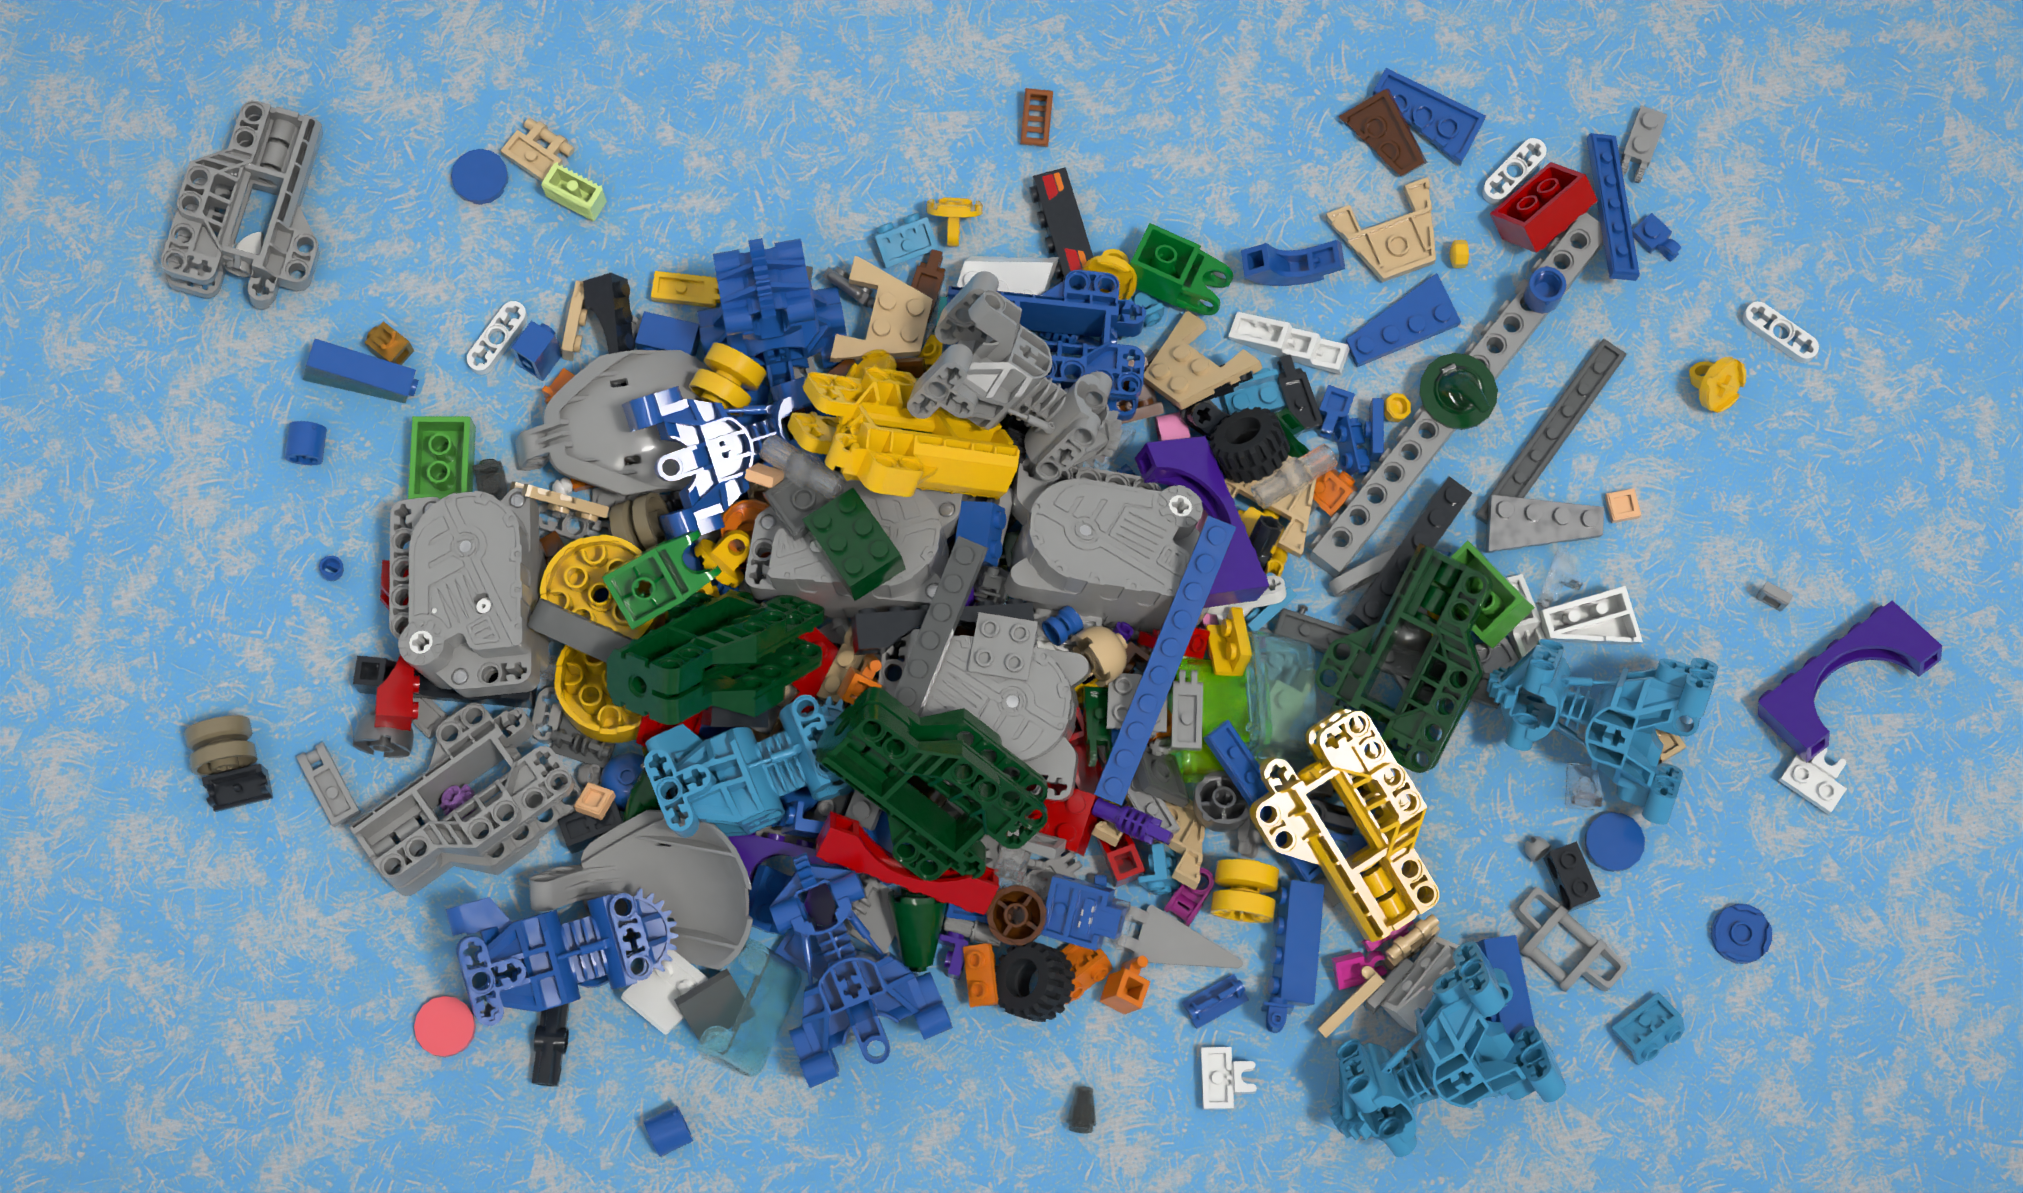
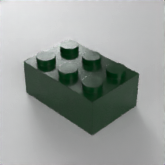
[802,487,906,601]

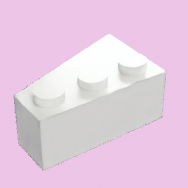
[957,256,1059,295]
[1538,586,1643,645]
[1380,936,1460,1034]

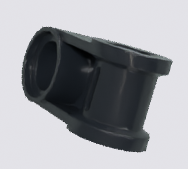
[1180,402,1231,441]

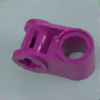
[1164,868,1214,927]

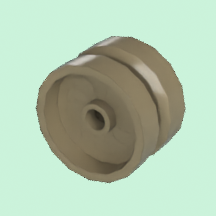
[609,492,670,552]
[184,715,258,776]

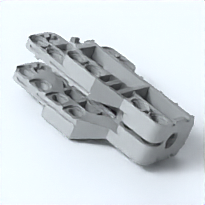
[161,100,323,309]
[349,703,582,896]

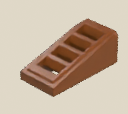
[1020,88,1053,147]

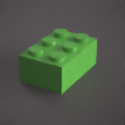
[408,416,476,499]
[1431,540,1535,649]

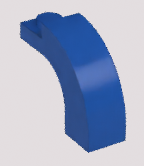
[1241,240,1345,286]

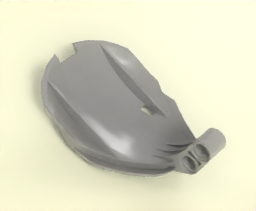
[515,350,711,496]
[529,810,753,970]

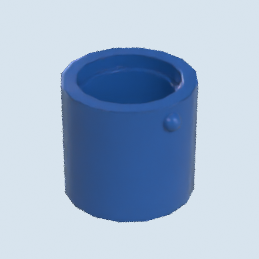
[1524,266,1567,314]
[285,421,327,466]
[643,1105,694,1157]

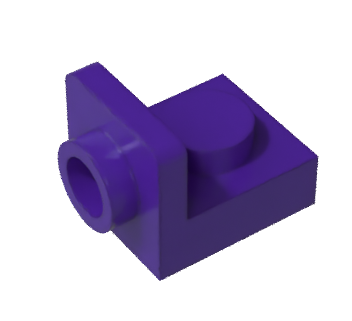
[938,931,969,980]

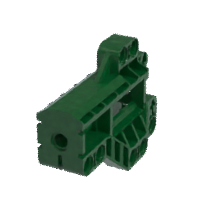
[1315,543,1493,773]
[607,589,824,725]
[815,687,1048,881]

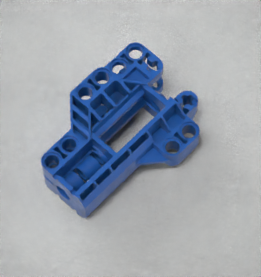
[942,270,1146,421]

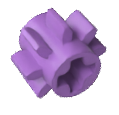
[440,784,477,819]

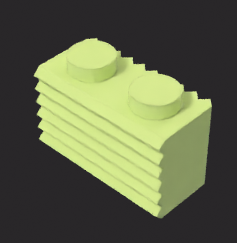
[541,162,607,221]

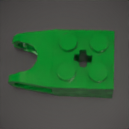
[1130,223,1233,315]
[602,530,722,630]

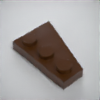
[1338,89,1428,176]

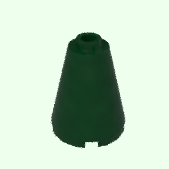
[888,888,947,972]

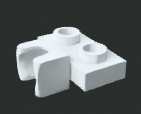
[1778,748,1847,815]
[1200,1047,1257,1110]

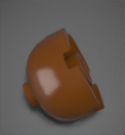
[986,885,1047,945]

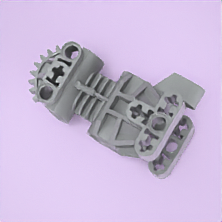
[907,271,1123,481]

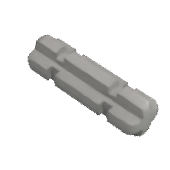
[1149,736,1185,756]

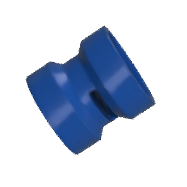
[1042,605,1084,646]

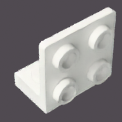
[621,950,709,1035]

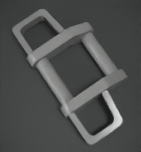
[1516,888,1627,992]

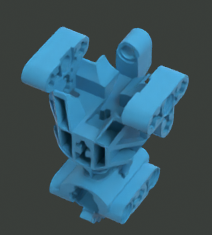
[1486,639,1718,825]
[644,695,853,838]
[1330,941,1566,1157]

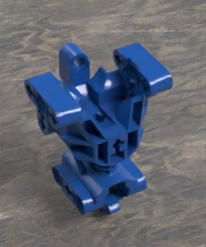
[697,238,847,400]
[622,377,836,540]
[769,852,953,1088]
[445,888,678,1026]

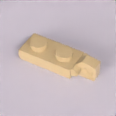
[561,280,588,361]

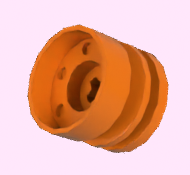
[720,499,771,572]

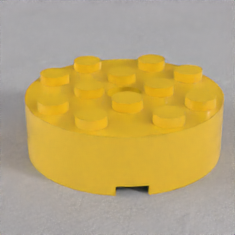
[540,535,660,656]
[554,645,642,743]

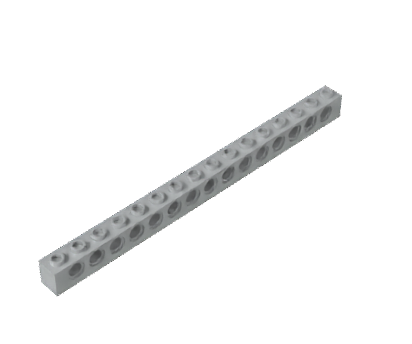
[1309,212,1604,578]

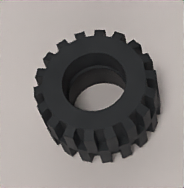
[1210,407,1290,483]
[995,941,1075,1022]

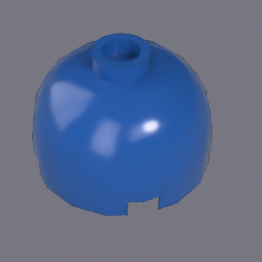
[600,752,645,812]

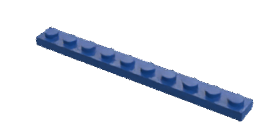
[1094,515,1236,806]

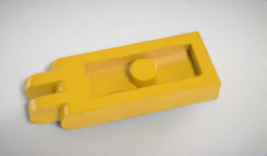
[651,271,720,308]

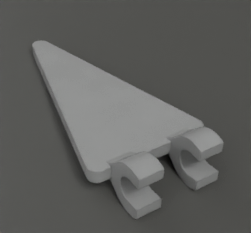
[1116,905,1243,969]

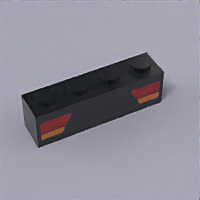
[1029,167,1093,281]

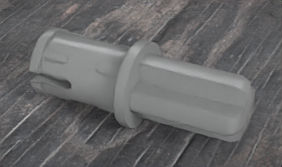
[943,917,1001,947]

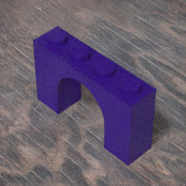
[728,832,847,925]

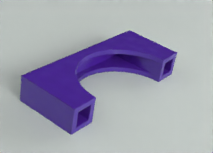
[1134,436,1269,608]
[1758,600,1943,763]

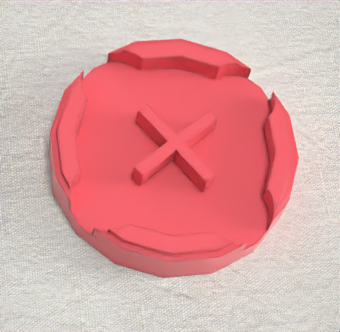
[414,996,476,1058]

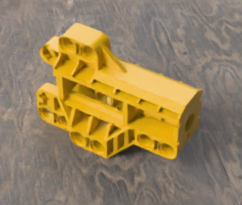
[787,367,1020,500]
[1249,709,1439,942]

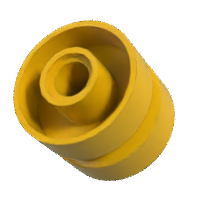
[689,342,767,417]
[1210,859,1279,923]

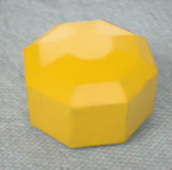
[1449,240,1469,268]
[1384,393,1411,422]

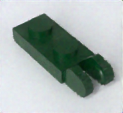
[1082,686,1113,766]

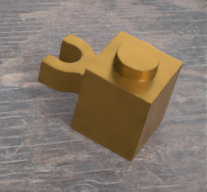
[365,321,414,365]

